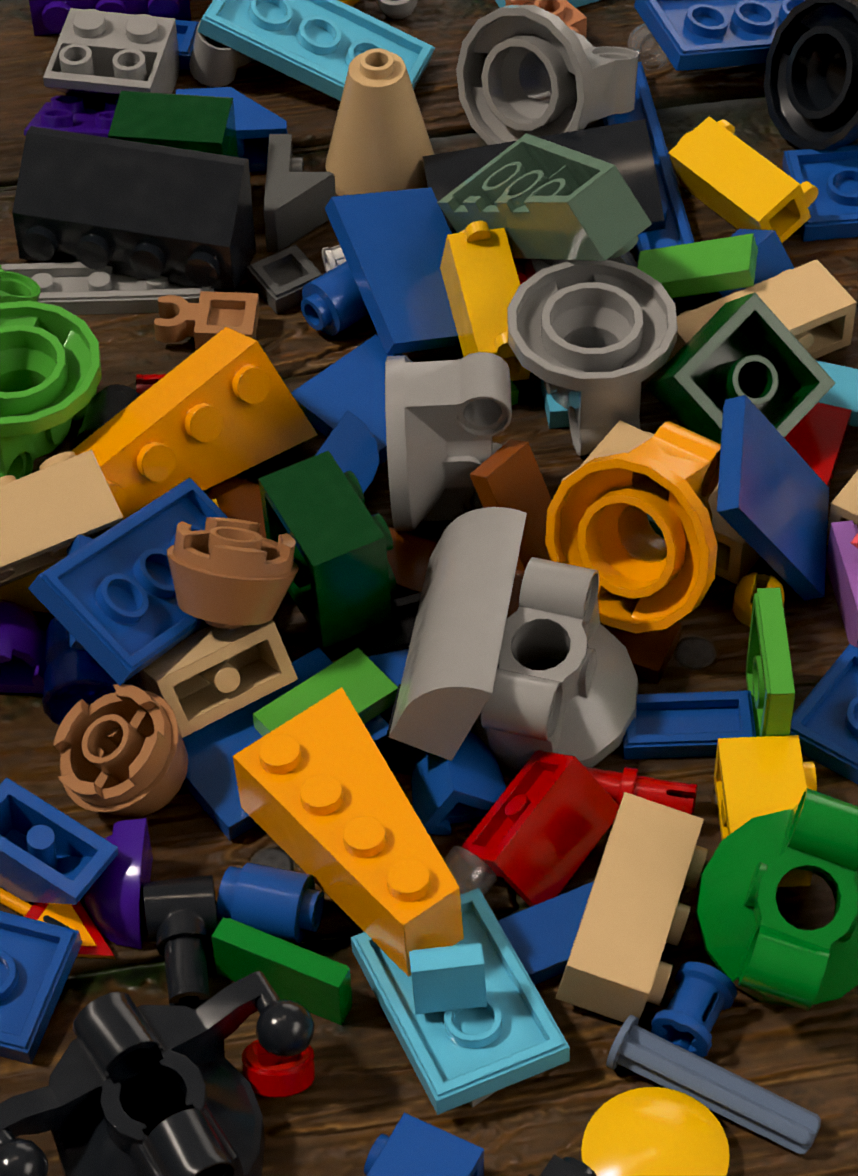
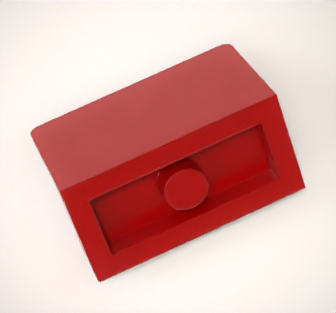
[456,750,619,907]

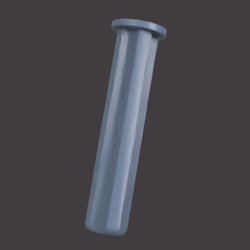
[606,1014,821,1154]

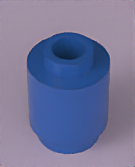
[301,261,369,336]
[217,862,324,943]

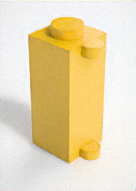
[668,116,819,243]
[440,221,531,381]

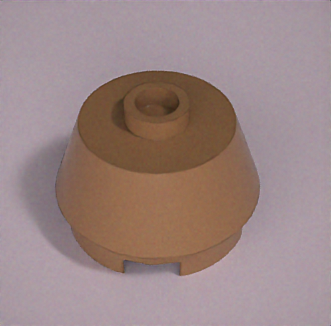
[167,517,299,629]
[54,684,188,817]

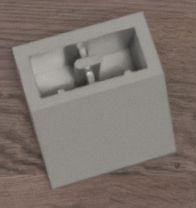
[43,8,181,98]

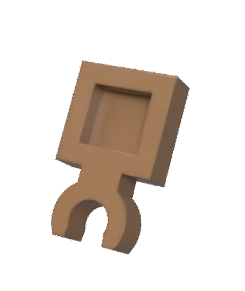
[154,291,260,349]

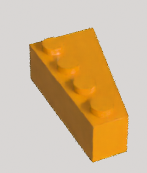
[72,327,318,520]
[233,687,464,977]

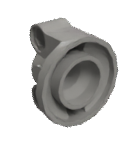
[456,5,638,145]
[507,260,678,456]
[385,352,512,532]
[471,557,638,774]

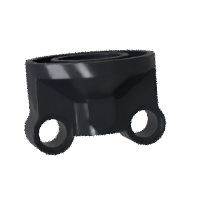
[764,0,858,151]

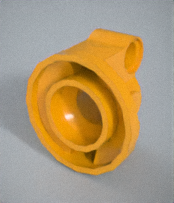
[545,421,721,633]

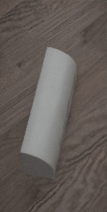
[389,507,527,761]

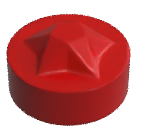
[242,1039,315,1097]

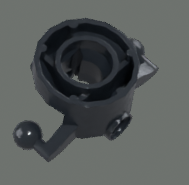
[0,971,314,1176]

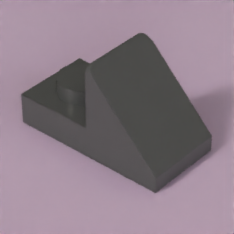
[263,134,336,252]

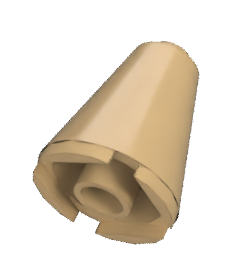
[326,48,434,196]

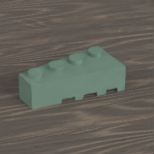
[437,133,652,261]

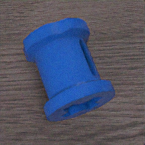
[651,962,738,1057]

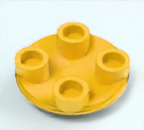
[581,1087,730,1176]

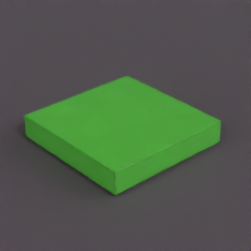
[745,588,795,737]

